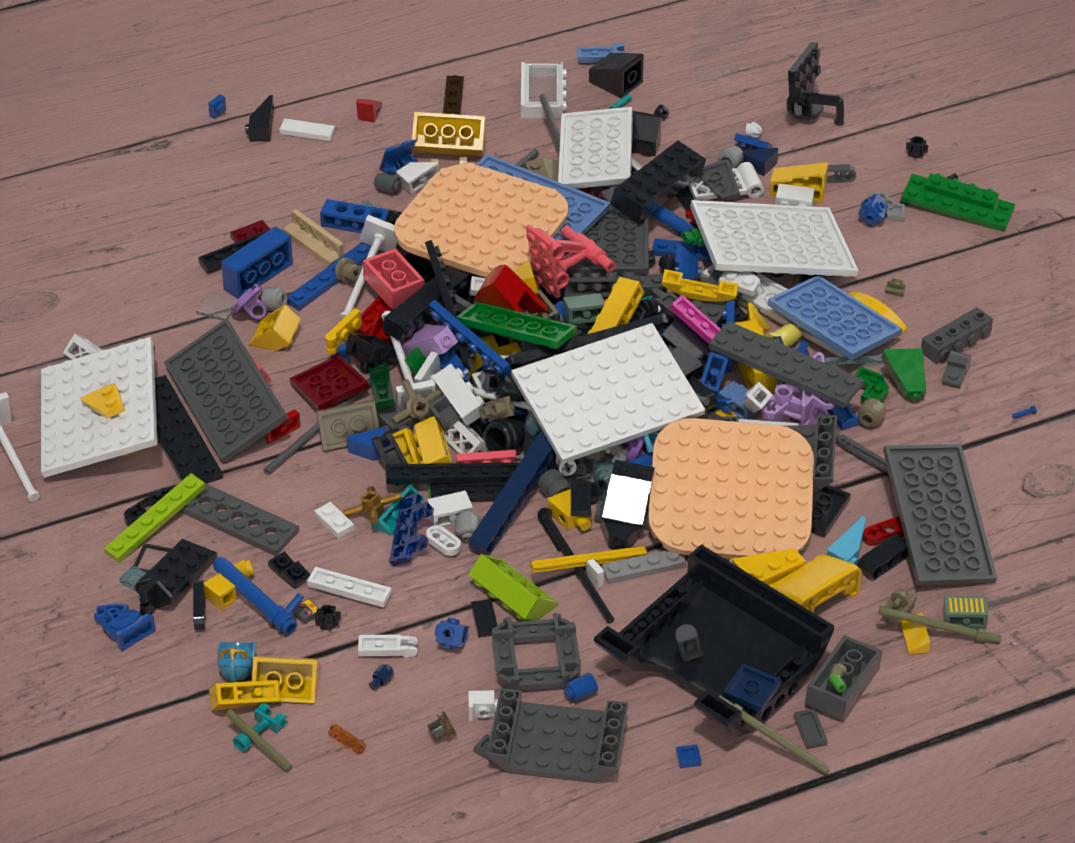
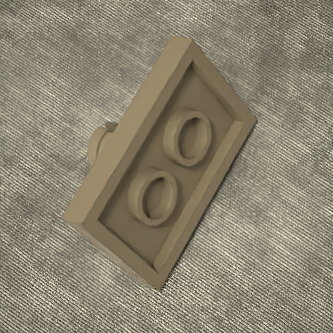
[316,400,379,451]

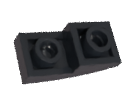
[268,551,311,587]

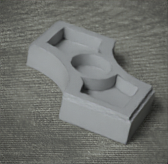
[868,192,905,222]

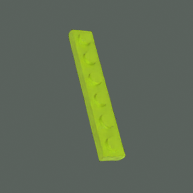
[104,474,206,563]

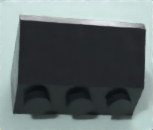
[609,107,662,156]

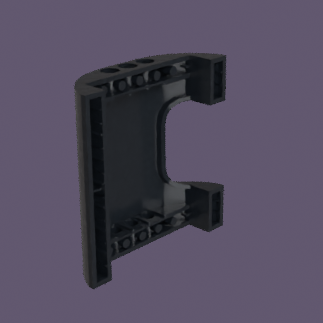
[594,544,834,735]

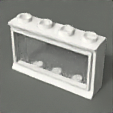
[521,62,566,119]

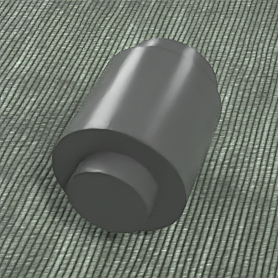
[374,172,402,195]

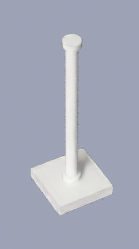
[340,215,398,320]
[381,311,436,410]
[414,351,532,413]
[0,392,40,502]

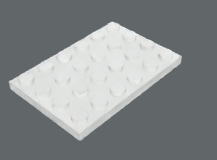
[558,107,633,189]

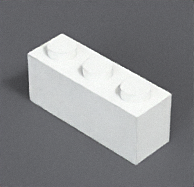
[432,364,485,426]

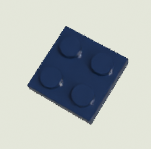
[723,663,781,713]

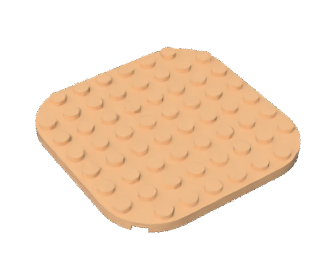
[394,163,568,278]
[648,418,814,559]

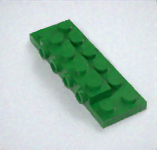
[901,173,1016,232]
[456,302,577,349]

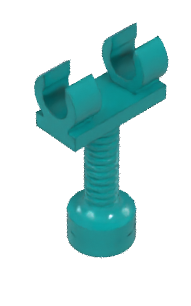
[233,703,288,752]

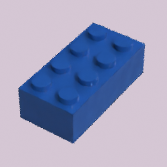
[221,226,293,299]

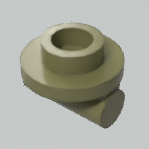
[885,278,906,296]

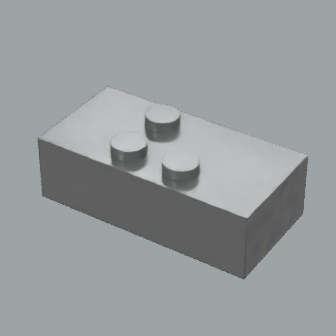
[805,635,882,720]

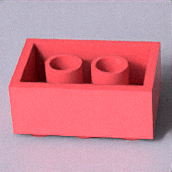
[363,248,425,309]

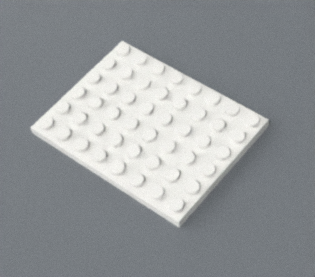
[690,200,859,277]
[511,323,705,464]
[41,337,157,478]

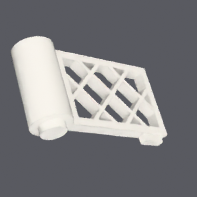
[689,162,764,200]

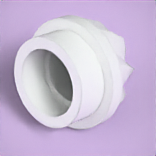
[746,122,762,138]

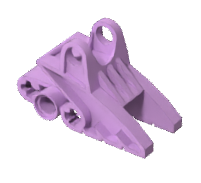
[761,352,835,425]

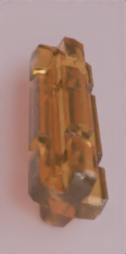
[328,724,366,754]

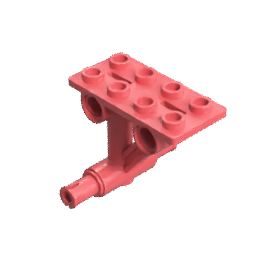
[526,225,616,298]

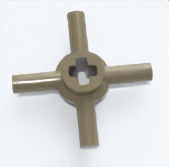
[391,379,443,424]

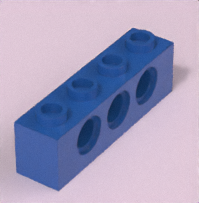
[320,199,389,233]

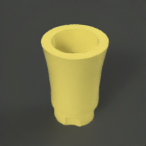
[764,322,802,347]

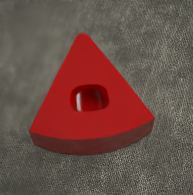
[473,264,548,313]

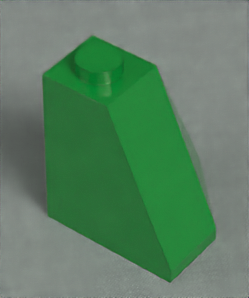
[882,348,926,401]

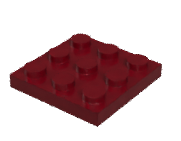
[289,354,369,411]

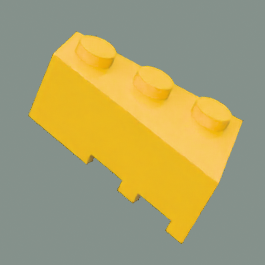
[769,162,829,203]
[731,548,806,585]

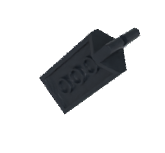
[135,539,217,616]

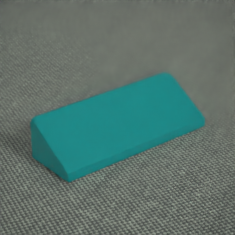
[372,484,425,536]

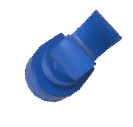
[708,395,734,413]

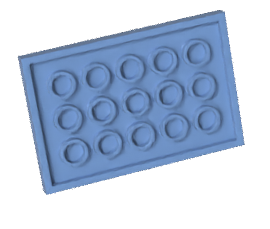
[767,275,902,360]

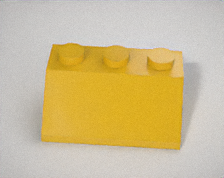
[252,656,320,703]

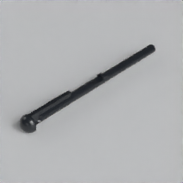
[537,508,614,624]

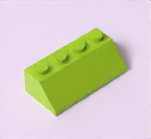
[468,554,559,621]

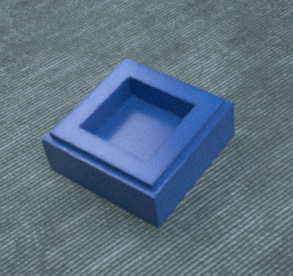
[676,744,701,768]

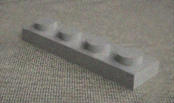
[602,550,686,584]

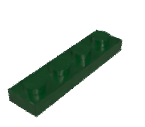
[368,363,396,410]

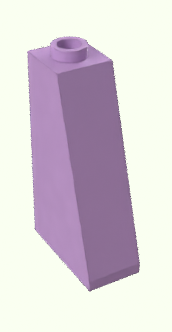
[401,324,458,358]

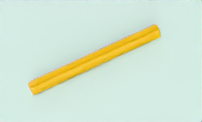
[530,546,647,573]

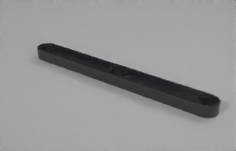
[504,314,670,370]

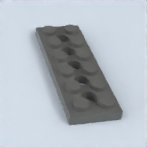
[179,483,299,556]

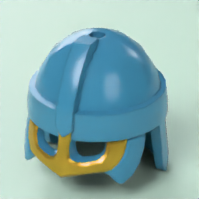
[217,642,256,682]

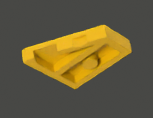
[80,382,126,419]

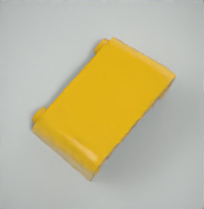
[769,554,862,613]

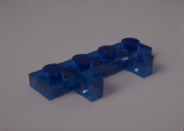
[389,493,434,567]

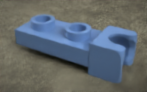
[577,44,625,63]

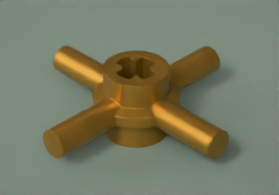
[343,486,403,524]

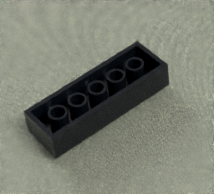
[610,140,706,224]

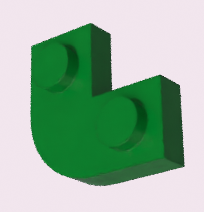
[854,366,889,402]

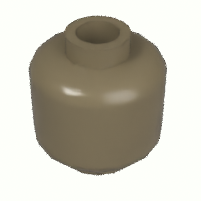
[857,398,886,427]

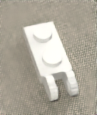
[358,635,418,658]

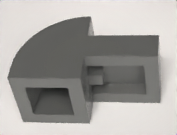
[942,351,971,389]

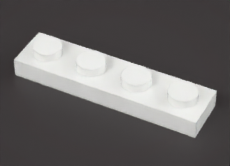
[307,567,392,608]

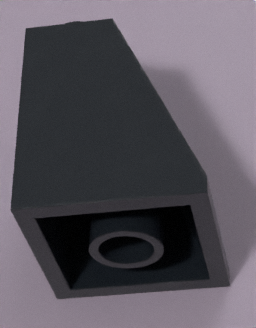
[589,53,644,98]
[661,316,714,374]

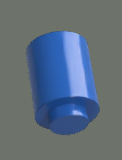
[564,673,598,702]

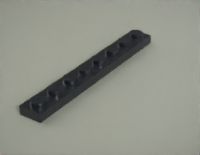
[425,240,476,371]
[385,462,545,484]

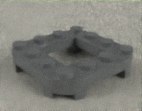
[492,613,581,691]

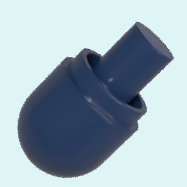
[369,664,394,690]

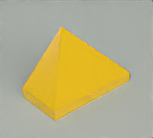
[747,303,771,334]

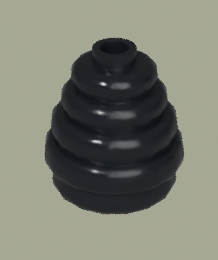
[484,418,525,452]

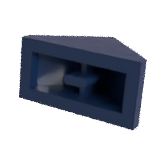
[743,147,778,176]

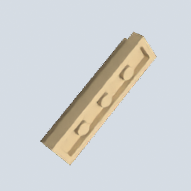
[283,209,344,266]

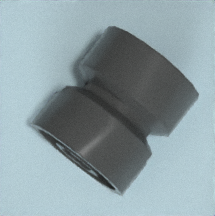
[538,469,570,498]

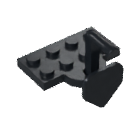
[786,42,844,125]

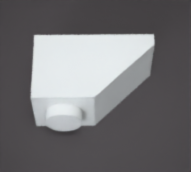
[396,162,439,195]

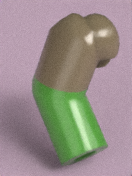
[828,663,847,692]

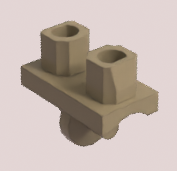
[479,396,514,422]
[883,588,917,626]

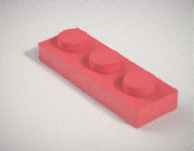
[456,450,516,463]

